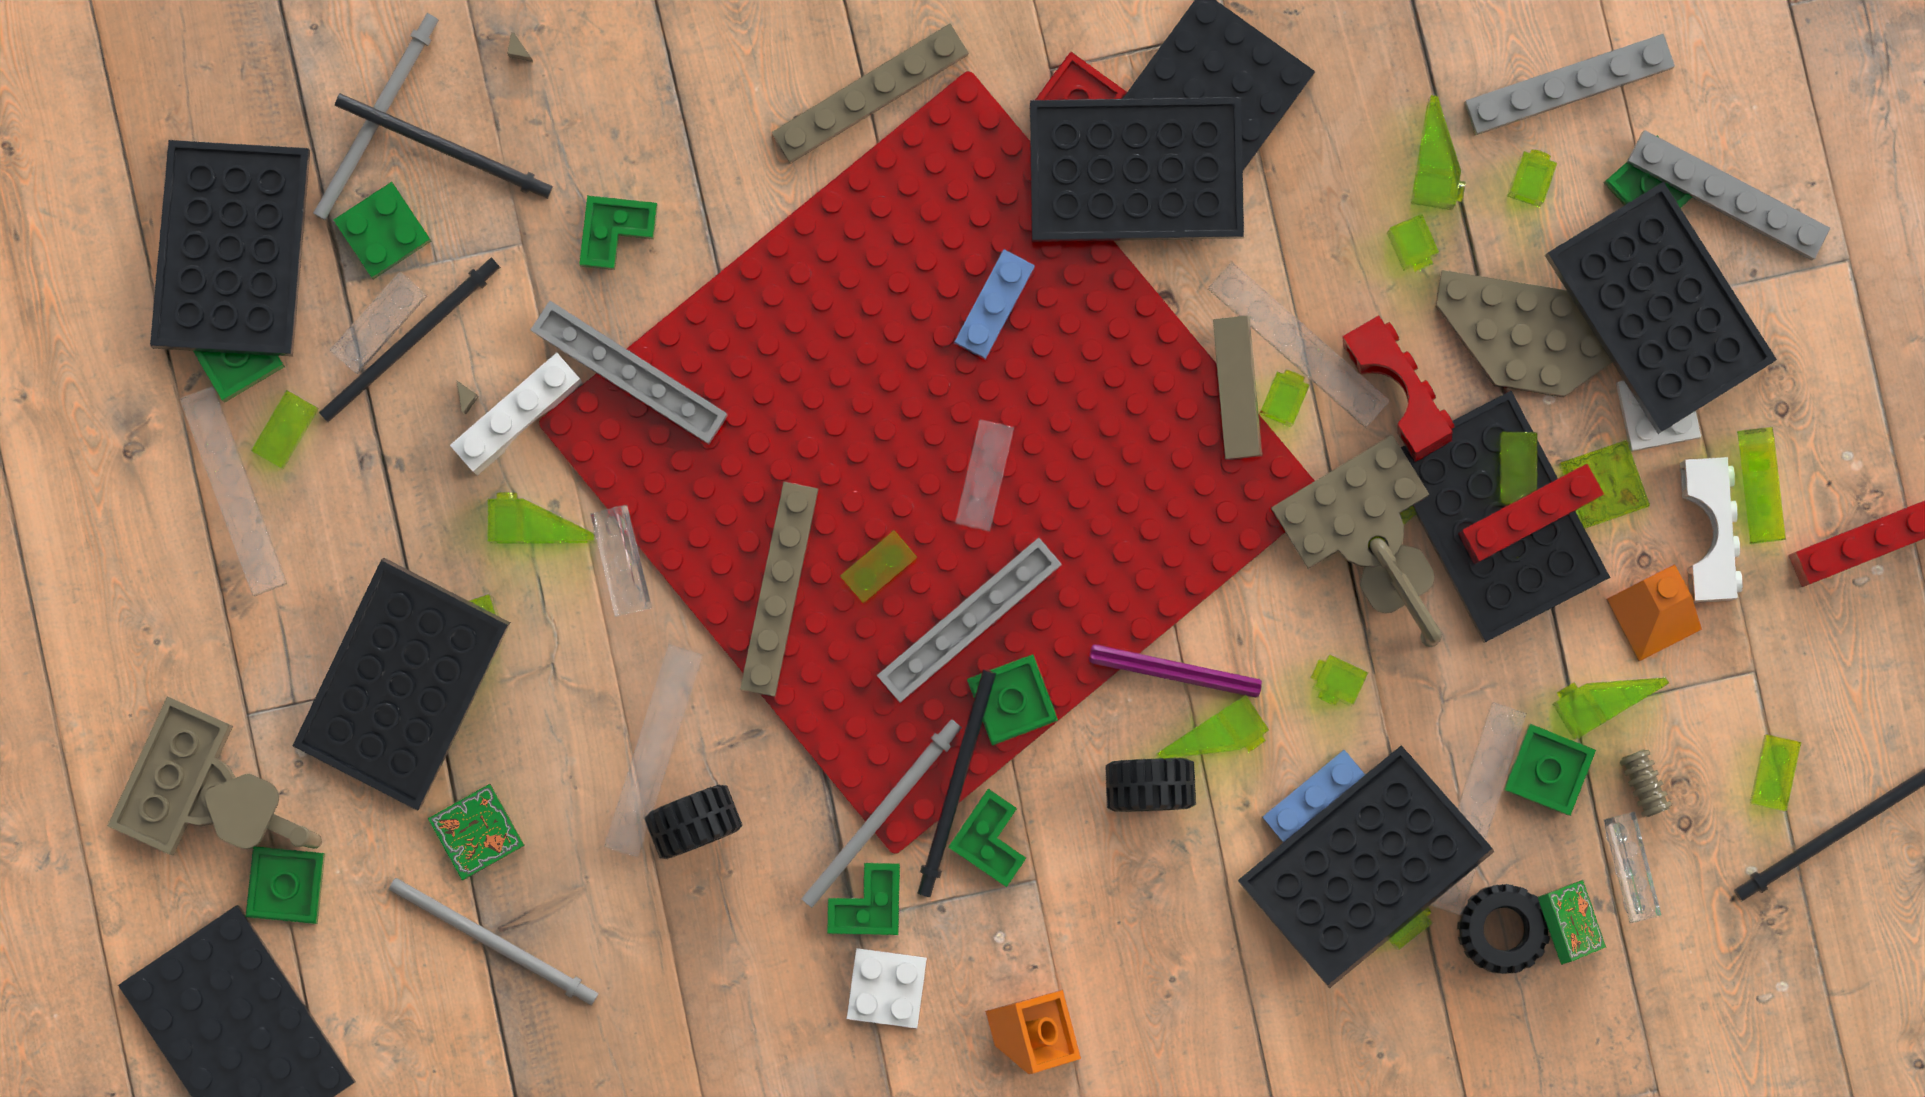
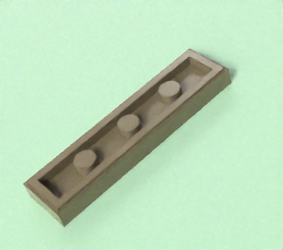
[1213,315,1262,460]

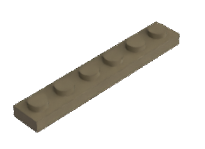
[772,24,969,164]
[740,482,819,697]

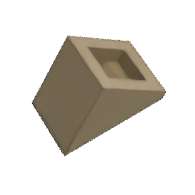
[507,32,533,62]
[456,380,479,414]

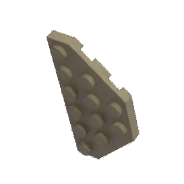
[1436,270,1612,397]

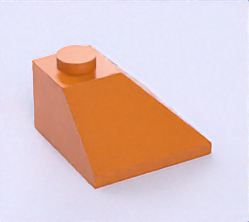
[1606,564,1702,661]
[985,990,1081,1074]

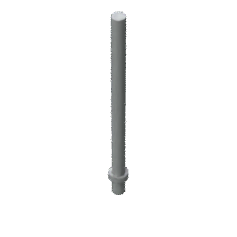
[313,13,439,220]
[801,719,962,908]
[389,878,599,1006]

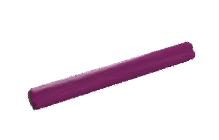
[1089,644,1262,698]

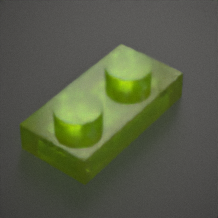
[251,390,318,469]
[1500,432,1537,504]
[840,530,917,604]
[1750,734,1801,812]

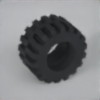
[1105,758,1196,812]
[644,785,743,859]
[1457,884,1551,974]

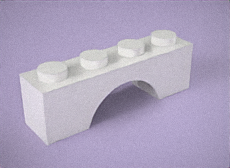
[450,353,583,476]
[1680,457,1742,603]

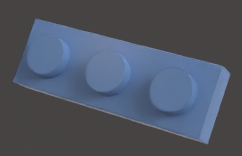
[954,249,1035,360]
[1262,750,1365,842]

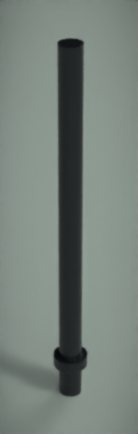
[334,93,553,199]
[319,257,501,422]
[917,669,997,897]
[1734,769,1925,901]

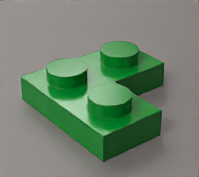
[579,195,658,270]
[948,789,1026,887]
[827,863,900,935]

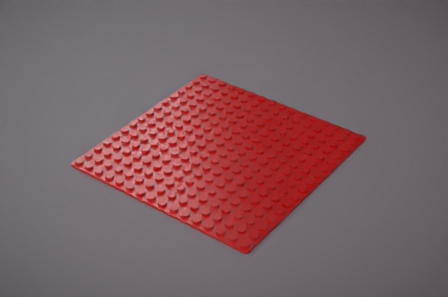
[539,71,1315,854]

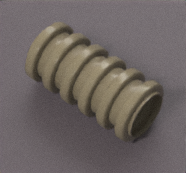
[1620,749,1672,817]

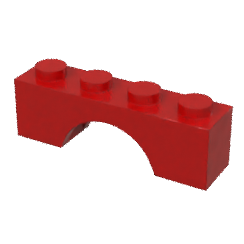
[1343,315,1455,462]
[1458,463,1604,564]
[1788,500,1925,587]

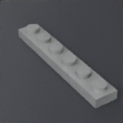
[1464,34,1675,135]
[1627,130,1830,260]
[530,300,728,445]
[877,538,1062,703]

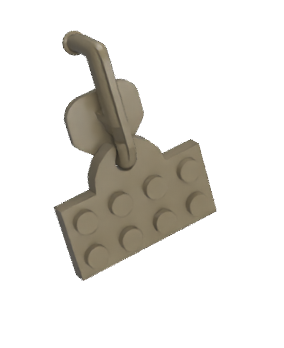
[1271,435,1442,647]
[107,697,322,856]

